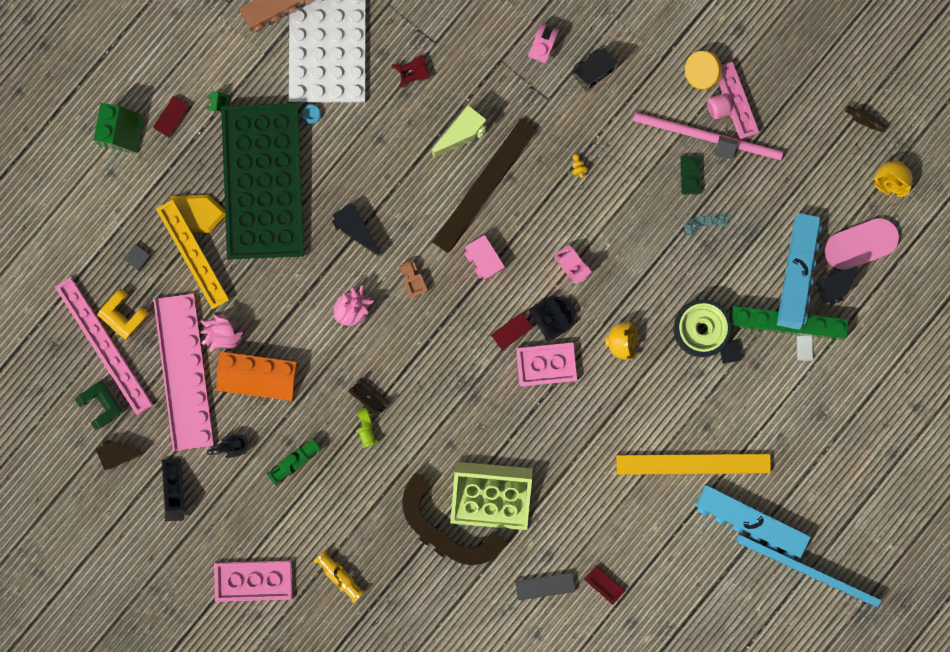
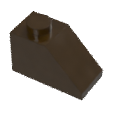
[95,440,142,471]

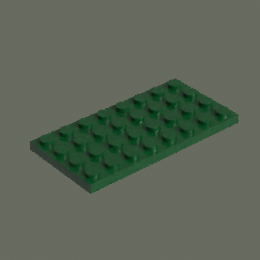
[221,103,304,260]

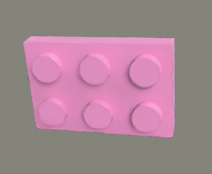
[516,343,577,387]

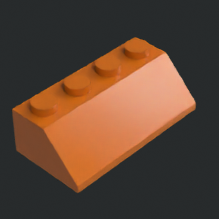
[216,352,298,401]

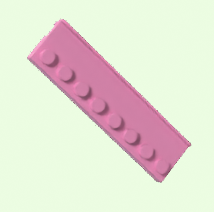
[154,294,214,451]

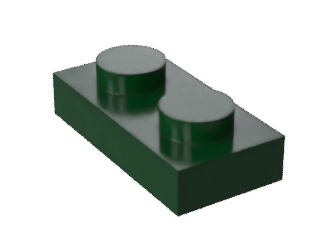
[680,156,701,195]

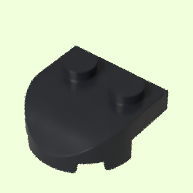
[528,295,576,342]

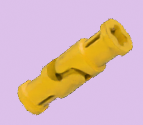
[313,550,366,603]

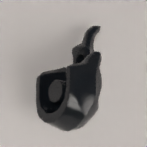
[207,434,249,458]

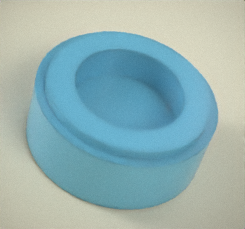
[302,104,321,124]

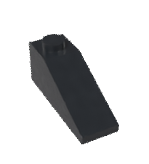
[332,203,381,257]
[162,459,185,521]

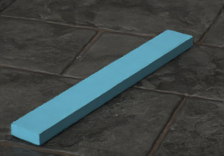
[735,535,881,607]

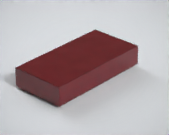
[153,96,190,138]
[491,313,533,350]
[584,565,626,605]

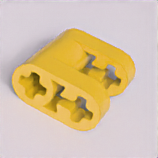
[97,288,150,341]

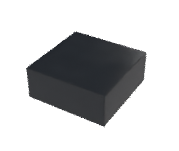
[720,342,742,364]

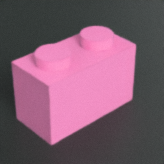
[464,235,505,281]

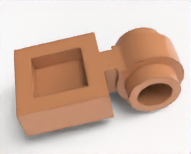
[400,260,428,299]

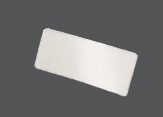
[797,336,813,361]

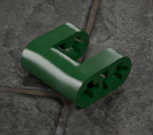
[74,379,126,431]

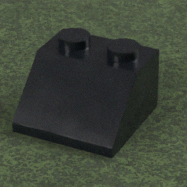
[572,48,618,92]
[816,266,858,306]

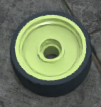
[673,299,732,357]

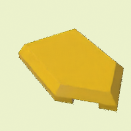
[170,195,225,233]

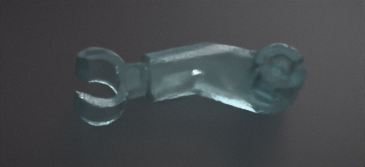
[684,215,727,235]

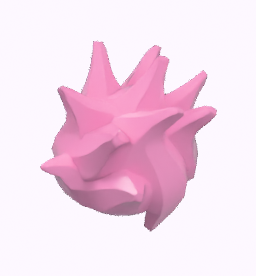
[333,285,374,326]
[201,314,243,352]

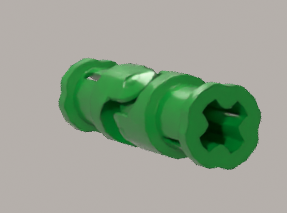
[267,437,322,486]

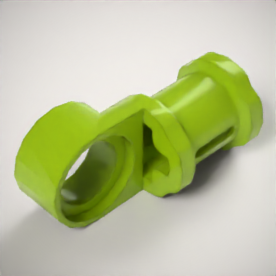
[356,407,379,449]

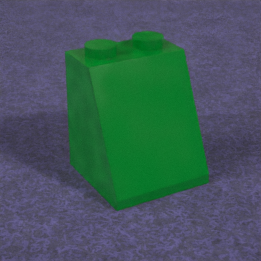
[94,103,145,154]

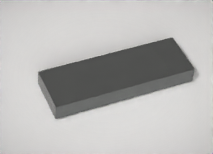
[515,573,575,601]

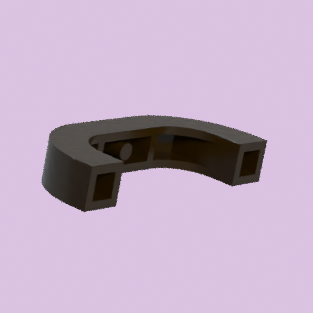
[402,474,507,565]

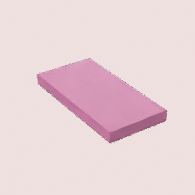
[214,561,293,602]

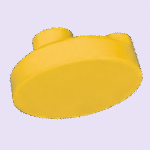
[685,51,723,89]

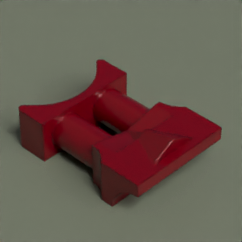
[392,55,430,89]

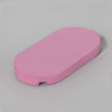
[824,218,899,271]

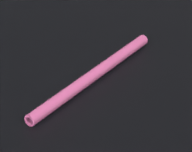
[633,112,783,161]

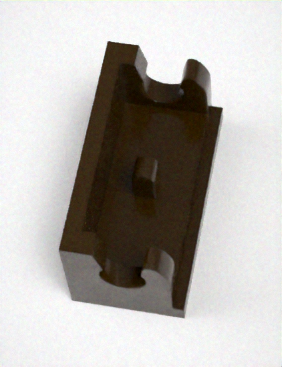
[348,378,390,417]

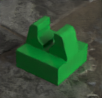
[206,91,229,114]

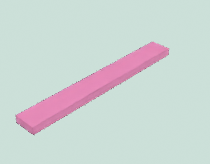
[55,277,153,416]

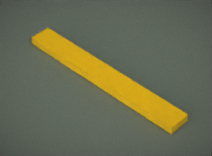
[616,454,771,475]

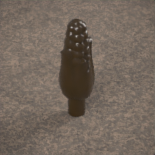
[845,105,887,132]

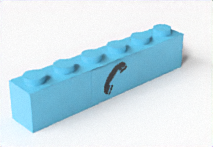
[777,213,822,330]
[695,485,811,559]

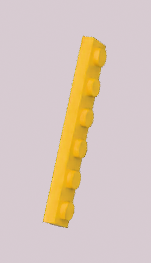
[156,199,230,309]

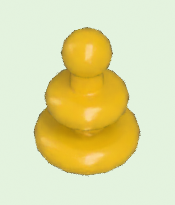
[572,154,588,179]

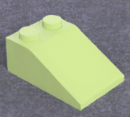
[432,106,487,158]

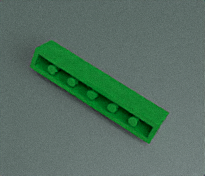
[730,306,848,340]

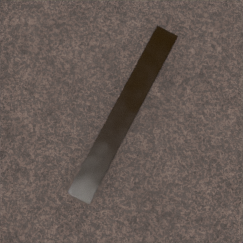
[432,119,536,253]

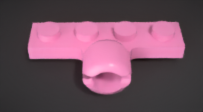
[707,62,759,140]

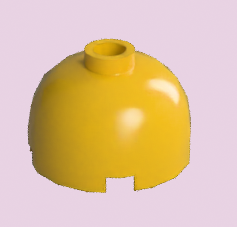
[874,161,913,197]
[605,321,638,360]

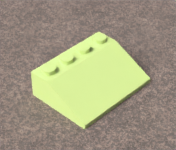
[450,462,533,530]

